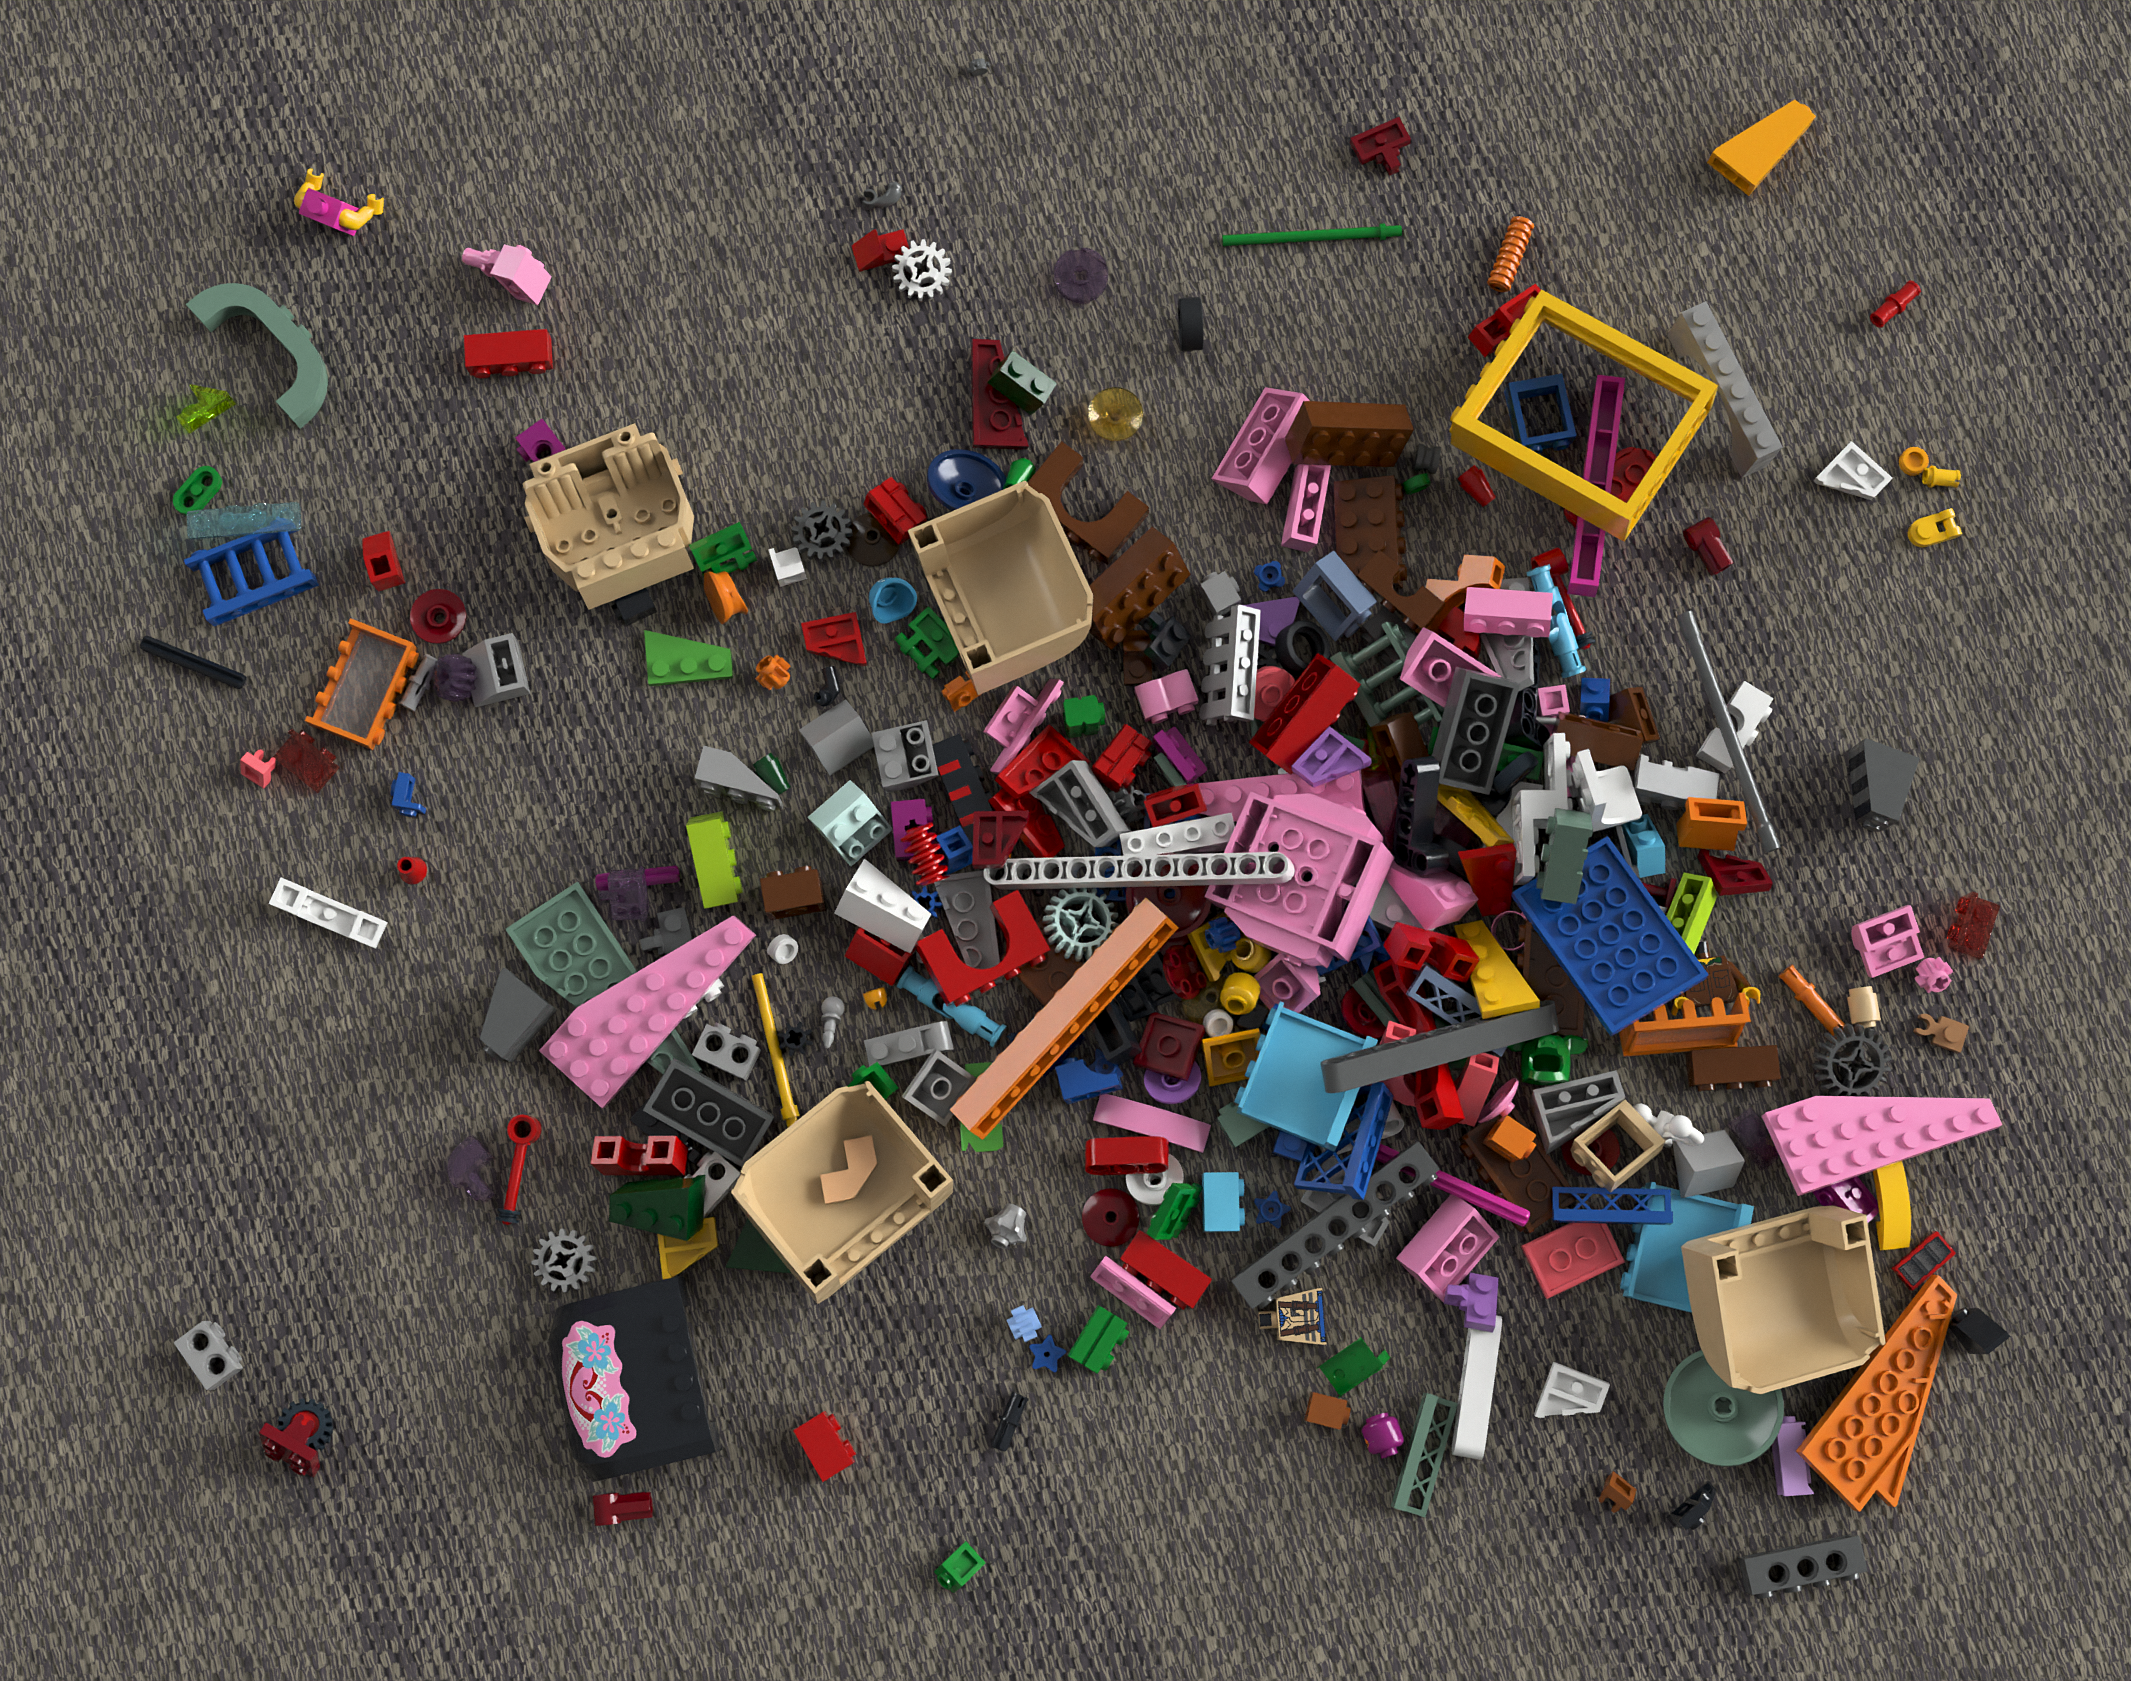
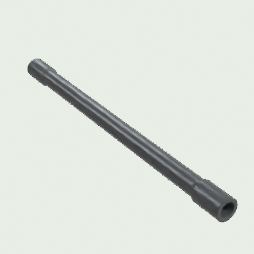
[1676,611,1781,853]

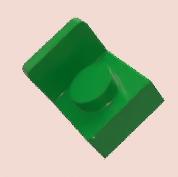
[934,1541,985,1593]

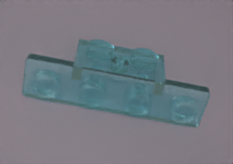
[187,502,301,539]

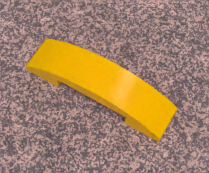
[1873,1161,1911,1250]

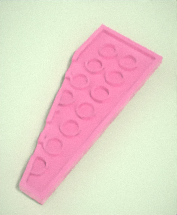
[539,916,756,1108]
[1762,1096,2002,1196]

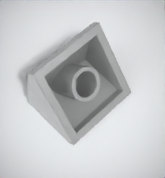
[799,699,874,776]
[902,1049,977,1126]
[1672,1130,1745,1198]

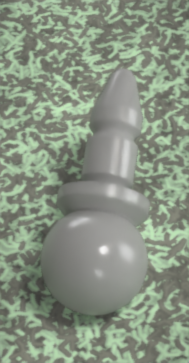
[821,996,844,1049]

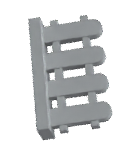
[1199,604,1261,726]

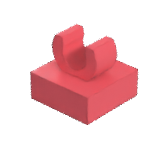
[240,749,276,789]

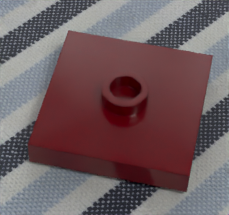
[1132,1012,1205,1081]

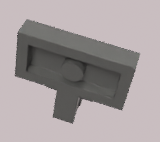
[640,907,693,955]

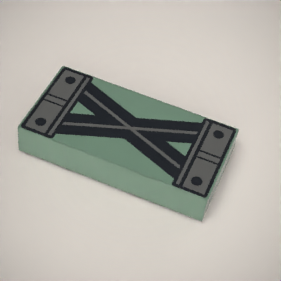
[1150,752,1187,789]

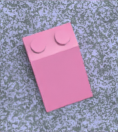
[1385,859,1479,931]

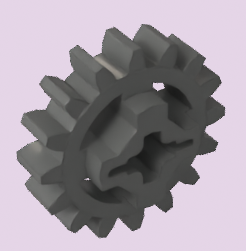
[792,501,853,562]

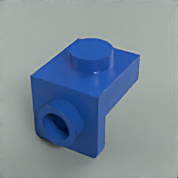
[1580,678,1610,722]
[391,772,426,817]

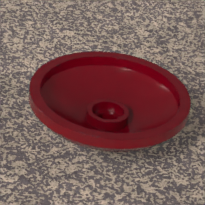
[1126,853,1211,939]

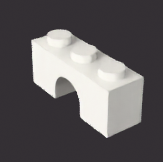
[1696,681,1774,773]

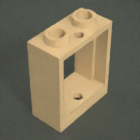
[1570,1100,1666,1193]

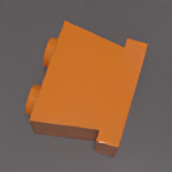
[1676,797,1747,851]

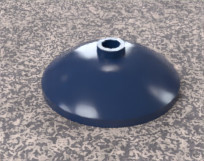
[927,449,1006,511]

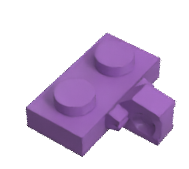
[1444,1273,1498,1333]

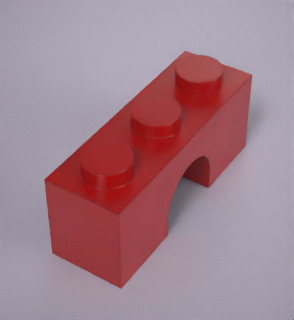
[1383,922,1480,983]
[590,1136,688,1175]

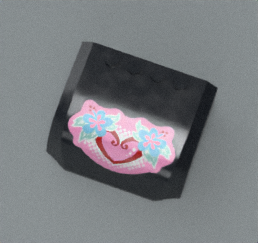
[548,1276,722,1482]

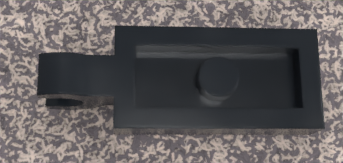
[630,1098,703,1164]

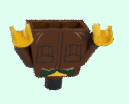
[1671,941,1760,1016]

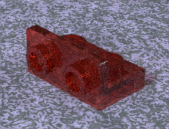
[273,728,340,793]
[1947,891,2000,959]

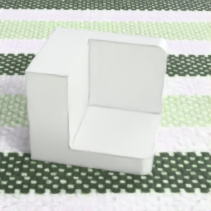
[768,548,807,587]

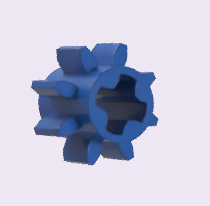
[912,886,943,919]
[1205,917,1240,953]

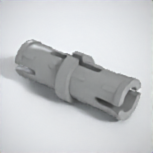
[398,654,441,712]

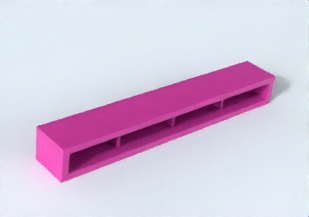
[1567,375,1625,597]

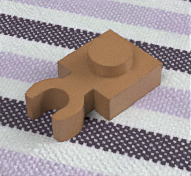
[1913,1014,1969,1054]

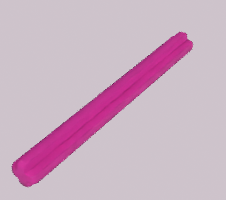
[1375,1143,1530,1226]

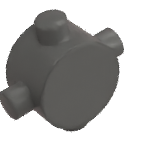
[967,58,990,76]

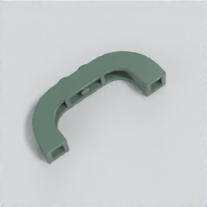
[186,283,328,429]

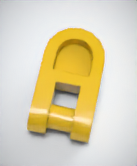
[1908,508,1962,547]

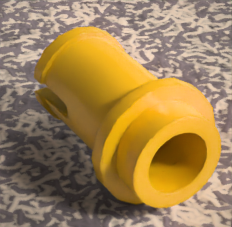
[1922,465,1961,488]

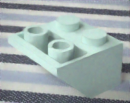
[808,780,893,866]

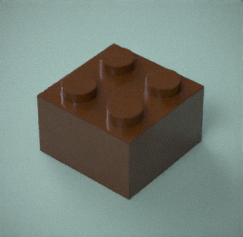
[760,866,827,920]

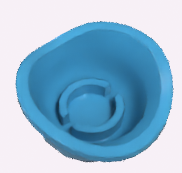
[868,577,917,624]

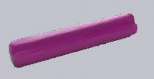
[595,865,680,891]

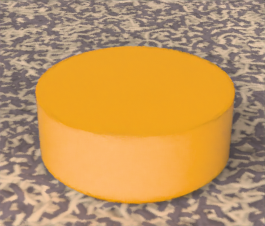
[1899,447,1929,476]

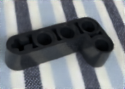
[1504,639,1550,751]
[1392,756,1450,876]

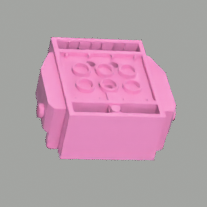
[1205,792,1394,968]

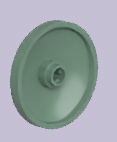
[1663,1350,1784,1467]

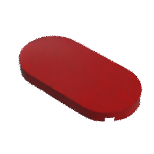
[1563,447,1657,528]

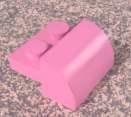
[1851,905,1924,978]

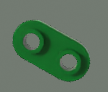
[173,466,222,517]

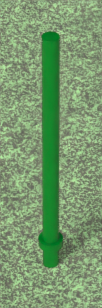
[1222,223,1402,246]

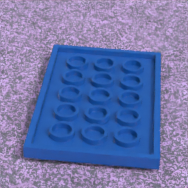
[1511,836,1709,1036]

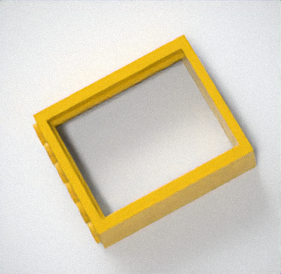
[1449,289,1718,542]

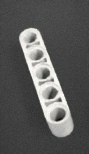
[1452,1315,1502,1460]

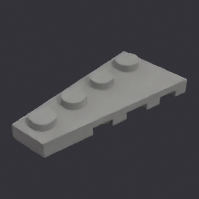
[934,870,1003,984]

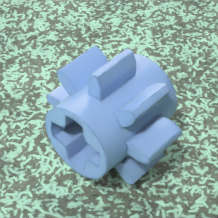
[1007,1305,1042,1342]

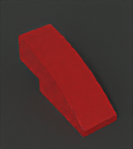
[1467,284,1541,357]

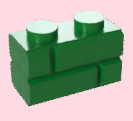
[1063,695,1105,738]
[1068,1305,1130,1374]

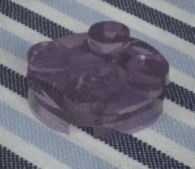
[1054,248,1108,304]

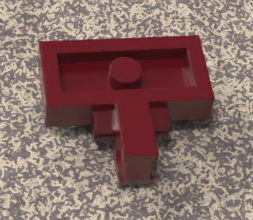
[1350,117,1411,176]

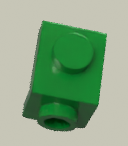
[848,1062,899,1101]

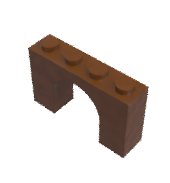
[1028,441,1149,565]

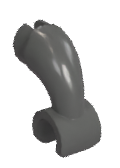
[862,182,902,210]

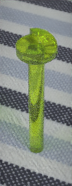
[1364,717,1383,770]

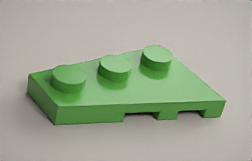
[644,630,733,686]

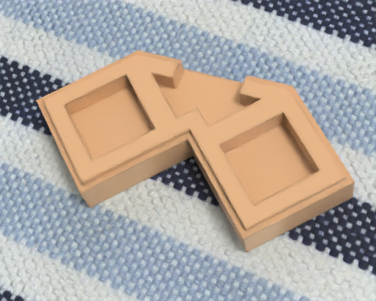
[820,1135,877,1204]

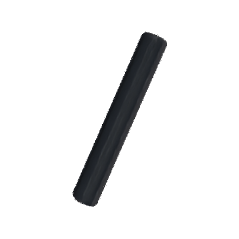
[140,636,246,689]

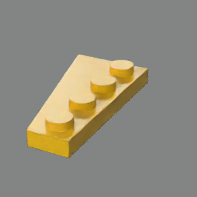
[1454,920,1540,1019]

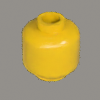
[1230,934,1272,973]
[1220,972,1261,1015]

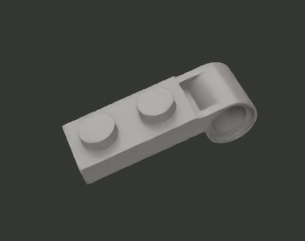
[864,1021,954,1067]

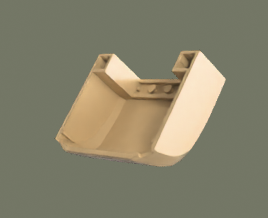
[908,481,1093,695]
[731,1081,953,1304]
[1681,1205,1886,1394]

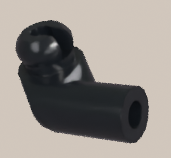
[814,666,841,707]

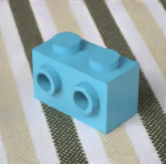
[1202,1172,1245,1232]

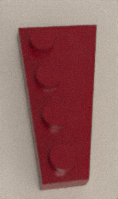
[971,339,1029,450]

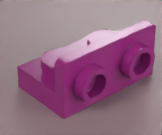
[1152,727,1207,784]
[1812,1176,1879,1224]

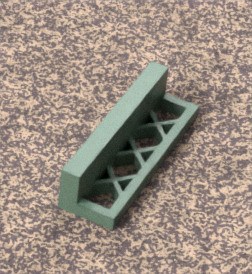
[1391,1392,1458,1517]

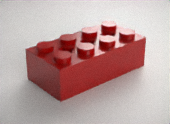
[1249,653,1361,775]

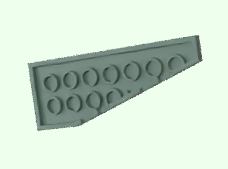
[506,882,703,1074]

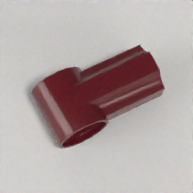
[1683,517,1734,576]
[593,1492,653,1526]

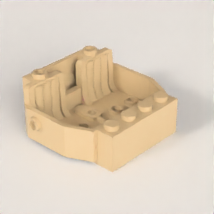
[523,423,694,610]

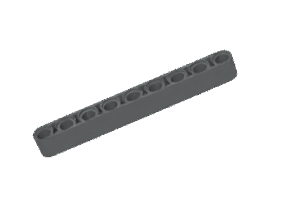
[1320,1000,1559,1093]

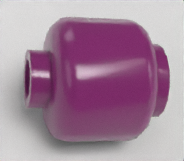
[1362,1413,1404,1459]

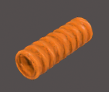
[1487,216,1534,292]

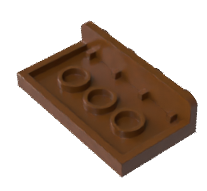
[1334,475,1407,589]
[1517,917,1585,1036]
[1459,1107,1576,1234]

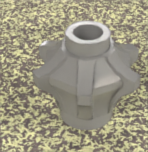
[984,1203,1027,1249]

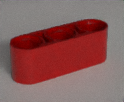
[1085,1136,1169,1175]

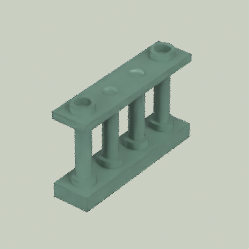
[1330,622,1445,727]

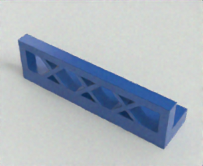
[1552,1187,1673,1225]

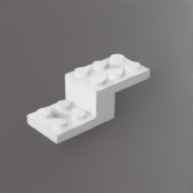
[1511,733,1572,885]

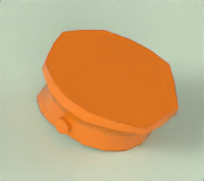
[704,571,748,624]

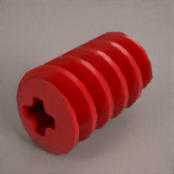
[900,822,950,886]

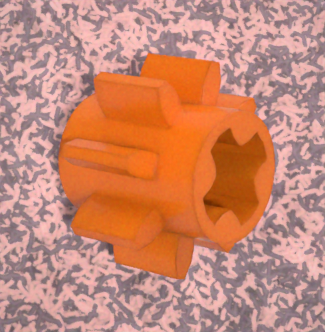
[755,655,791,690]

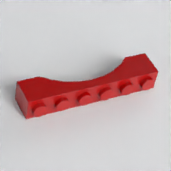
[1373,958,1465,1130]

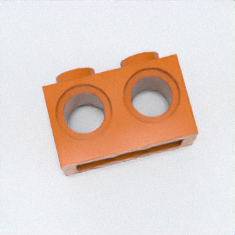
[1483,1115,1536,1163]

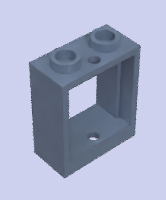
[1292,551,1377,641]

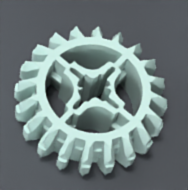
[1042,888,1119,962]

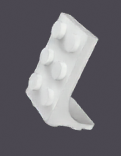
[1569,749,1642,832]

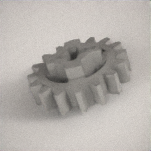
[531,1229,597,1292]

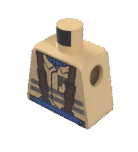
[1258,1288,1327,1345]

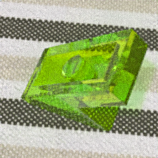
[176,384,236,434]

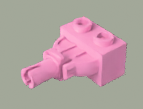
[462,244,552,305]

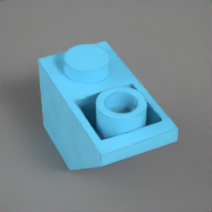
[1621,814,1665,878]

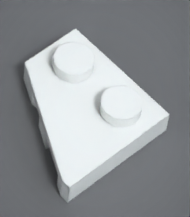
[1814,441,1892,500]
[1534,1362,1610,1418]

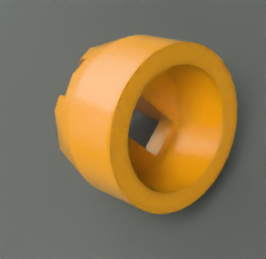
[863,987,887,1010]

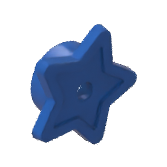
[1088,1049,1123,1077]
[1254,1191,1291,1228]
[1029,1334,1067,1373]

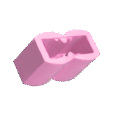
[1134,669,1199,724]

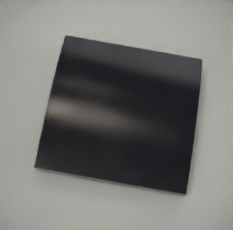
[1115,950,1179,1022]

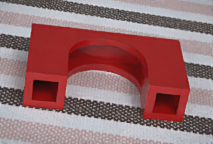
[914,889,1051,1007]

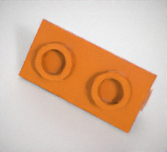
[941,671,983,712]

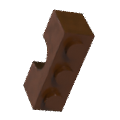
[1357,550,1445,632]

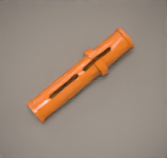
[1778,964,1845,1036]

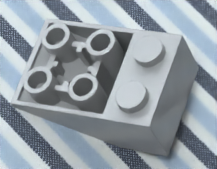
[695,746,784,812]

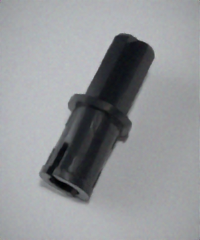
[991,1392,1029,1452]

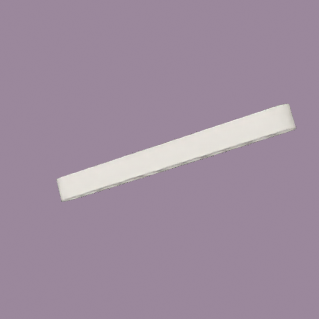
[983,852,1295,890]

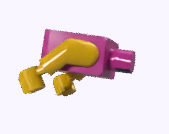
[294,169,384,236]

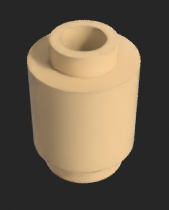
[1847,986,1881,1029]

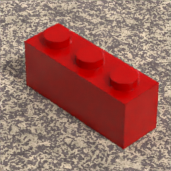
[464,329,553,378]
[1119,1230,1212,1310]

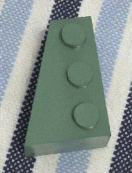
[1536,808,1593,904]

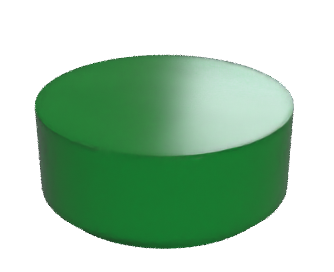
[1402,473,1431,495]

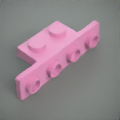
[983,679,1064,775]

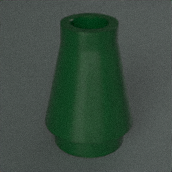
[753,753,791,795]

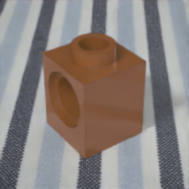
[1304,1392,1351,1430]

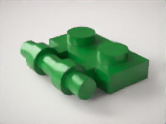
[689,522,757,577]
[894,606,960,680]
[1147,1183,1203,1240]

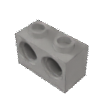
[692,1022,761,1081]
[173,1321,243,1390]

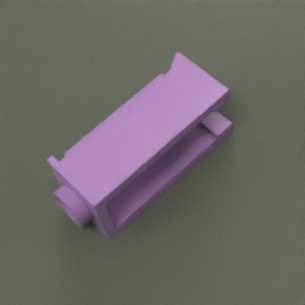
[1772,1416,1814,1496]

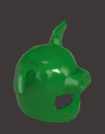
[1507,1034,1588,1086]

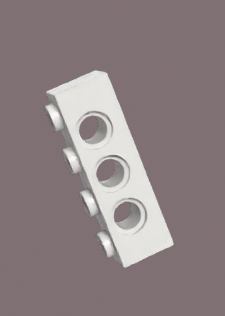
[1119,813,1235,867]

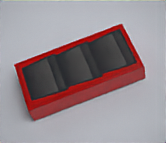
[1891,1231,1956,1291]

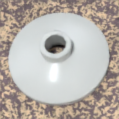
[1126,1154,1184,1205]

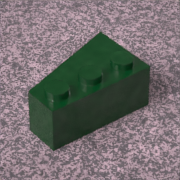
[609,1175,706,1241]

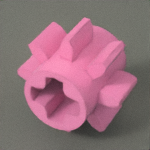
[1914,957,1953,993]

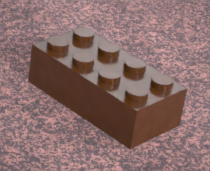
[1285,401,1414,467]
[1089,527,1191,650]

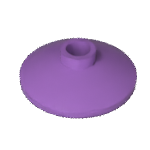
[1144,1061,1202,1104]

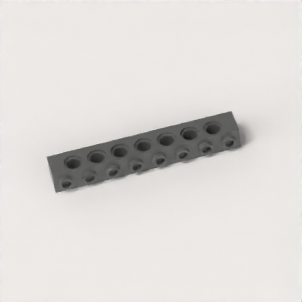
[1231,1140,1440,1309]

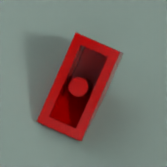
[1144,783,1207,828]

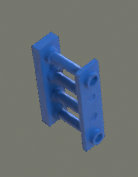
[184,519,319,627]

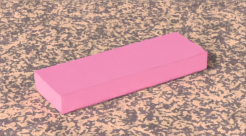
[1090,1256,1176,1329]

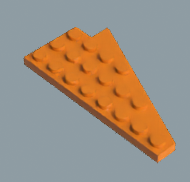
[1796,1274,1957,1512]

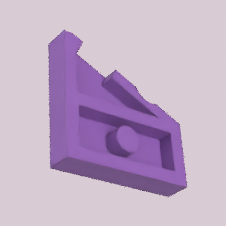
[1243,597,1300,647]
[1292,726,1372,788]

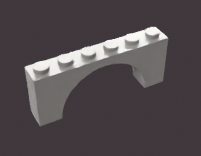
[1667,301,1783,478]

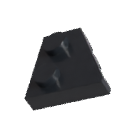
[1666,1481,1717,1530]

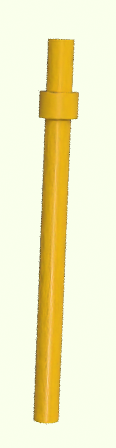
[752,973,800,1127]

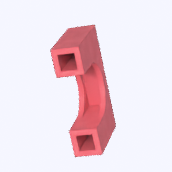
[1366,1021,1499,1127]

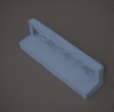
[1406,965,1508,1057]

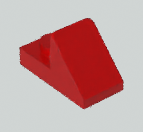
[851,229,909,272]

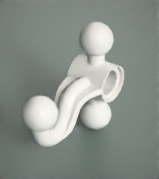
[1633,1103,1704,1148]

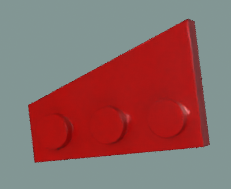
[995,724,1091,799]
[988,788,1065,858]
[1458,843,1517,917]

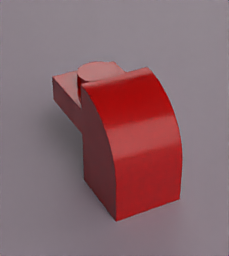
[1438,606,1482,660]

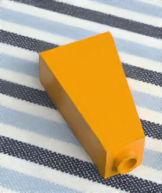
[1707,100,1816,196]

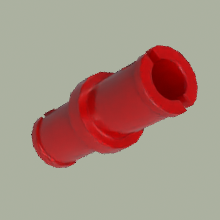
[1870,280,1921,328]

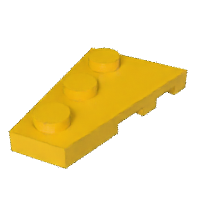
[1437,783,1515,847]

